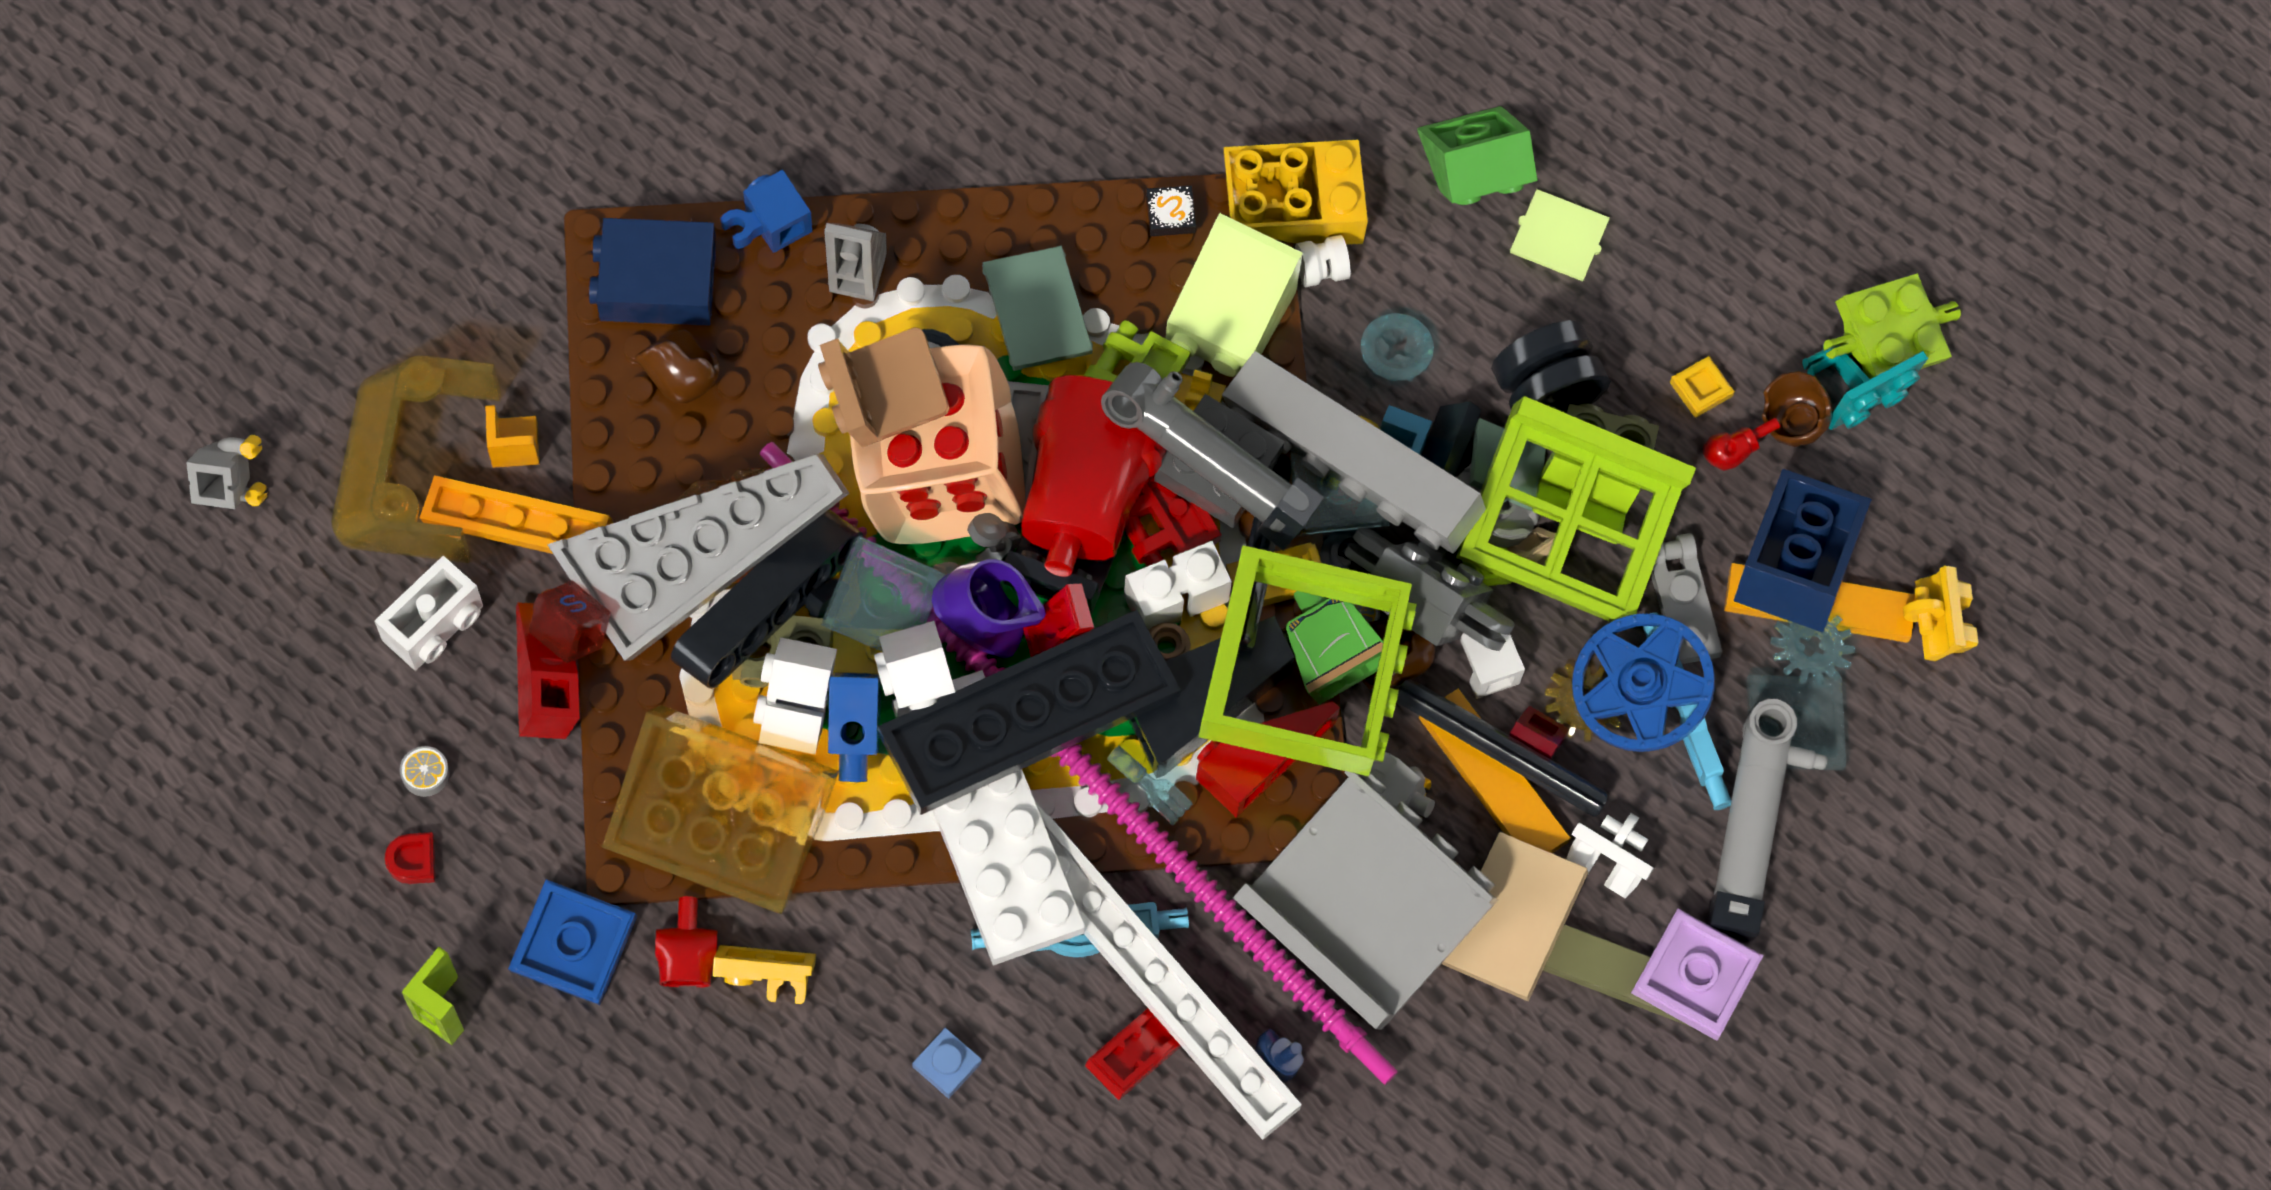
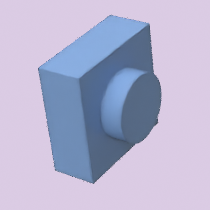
[912,1028,982,1099]

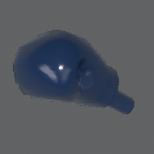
[1255,1029,1304,1084]

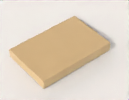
[1442,832,1588,1002]

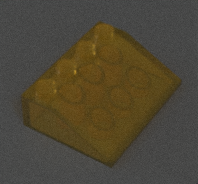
[602,705,839,914]

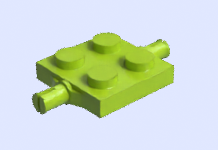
[1823,273,1961,379]

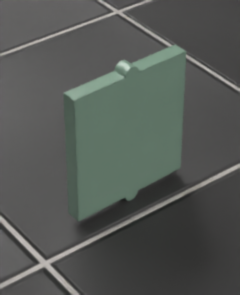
[1469,418,1546,512]

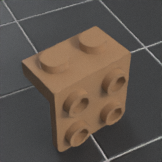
[818,328,949,448]

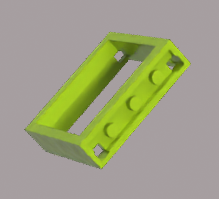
[1199,545,1417,776]

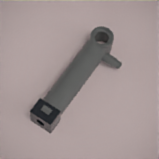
[1101,362,1324,551]

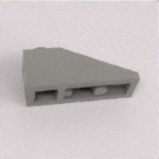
[825,223,887,301]

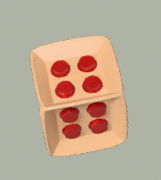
[850,345,1025,544]

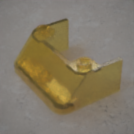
[331,355,501,563]

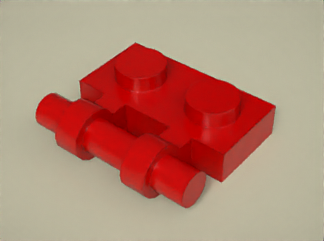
[1124,474,1222,567]

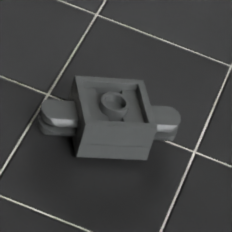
[1344,527,1515,651]

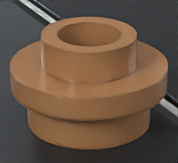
[1149,623,1191,661]

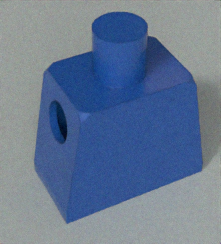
[828,672,881,782]

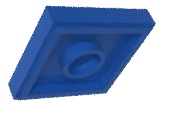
[508,880,637,1006]

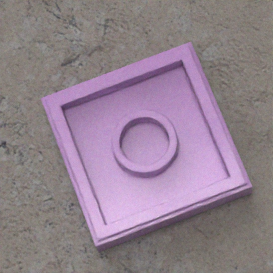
[1631,909,1764,1041]

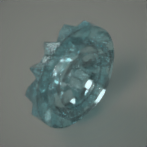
[1360,313,1434,384]

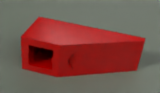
[516,602,580,739]

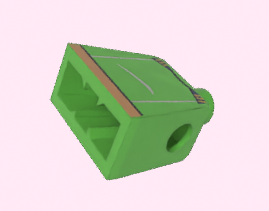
[1286,591,1383,705]

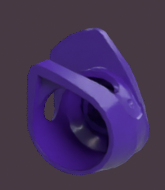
[932,559,1046,659]

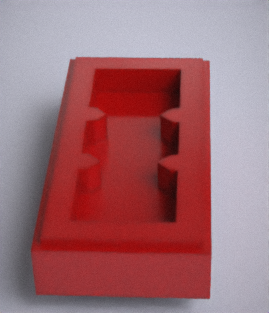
[1023,583,1094,657]
[1085,1008,1181,1100]

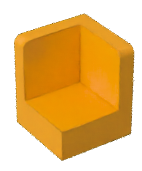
[485,405,539,468]

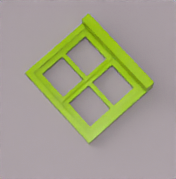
[1455,396,1696,622]

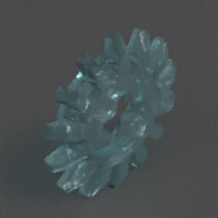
[1770,615,1855,686]

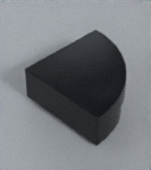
[805,578,849,619]

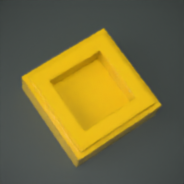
[1670,356,1735,418]

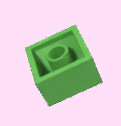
[1417,106,1537,205]

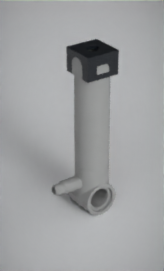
[1706,699,1828,942]

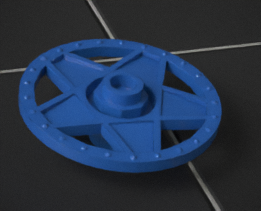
[1572,614,1715,752]

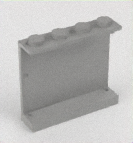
[1233,771,1498,1030]

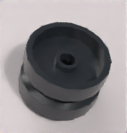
[1491,320,1611,413]

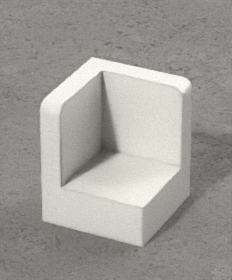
[1460,633,1525,699]

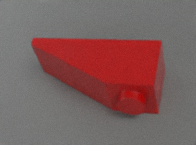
[1196,701,1340,818]

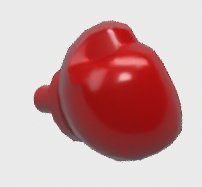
[1703,418,1780,471]

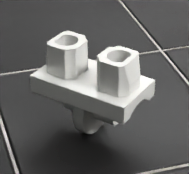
[1566,813,1654,898]

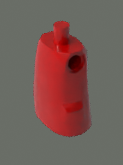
[1022,375,1167,577]

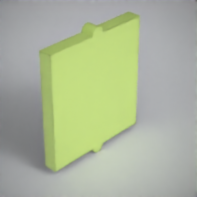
[1510,189,1610,281]

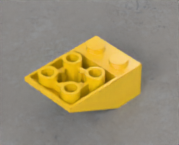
[1223,140,1368,245]

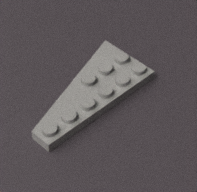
[547,454,849,661]

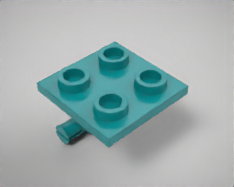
[1802,344,1928,430]

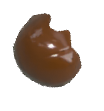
[1762,371,1832,447]

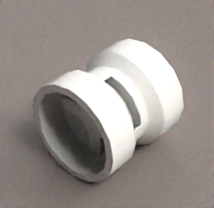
[1295,235,1351,287]

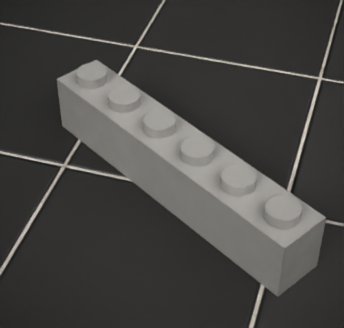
[1222,351,1486,554]

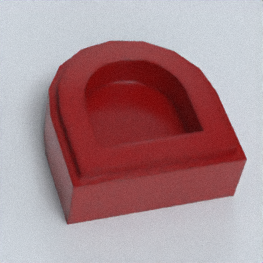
[384,832,435,884]

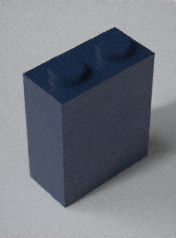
[589,218,717,326]

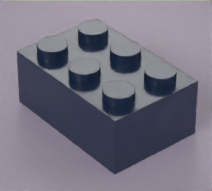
[1734,469,1872,633]

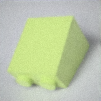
[1165,213,1303,377]

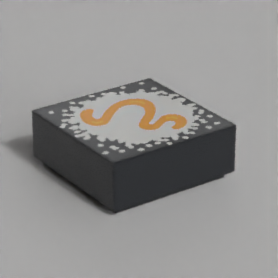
[1146,186,1196,236]

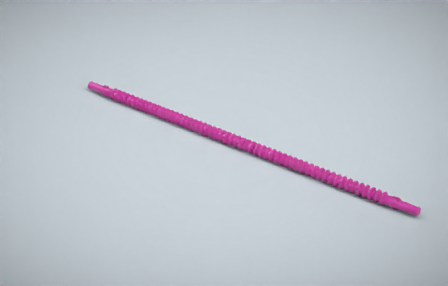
[760,442,1398,1085]

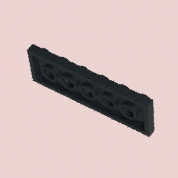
[878,610,1181,815]

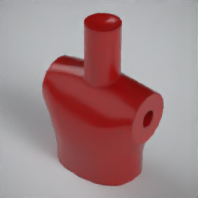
[655,896,718,988]

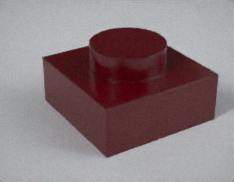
[1509,706,1570,759]

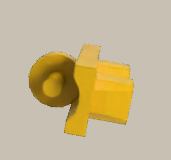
[1903,566,1978,661]

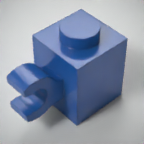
[720,169,813,253]

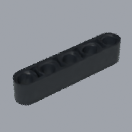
[671,509,864,689]

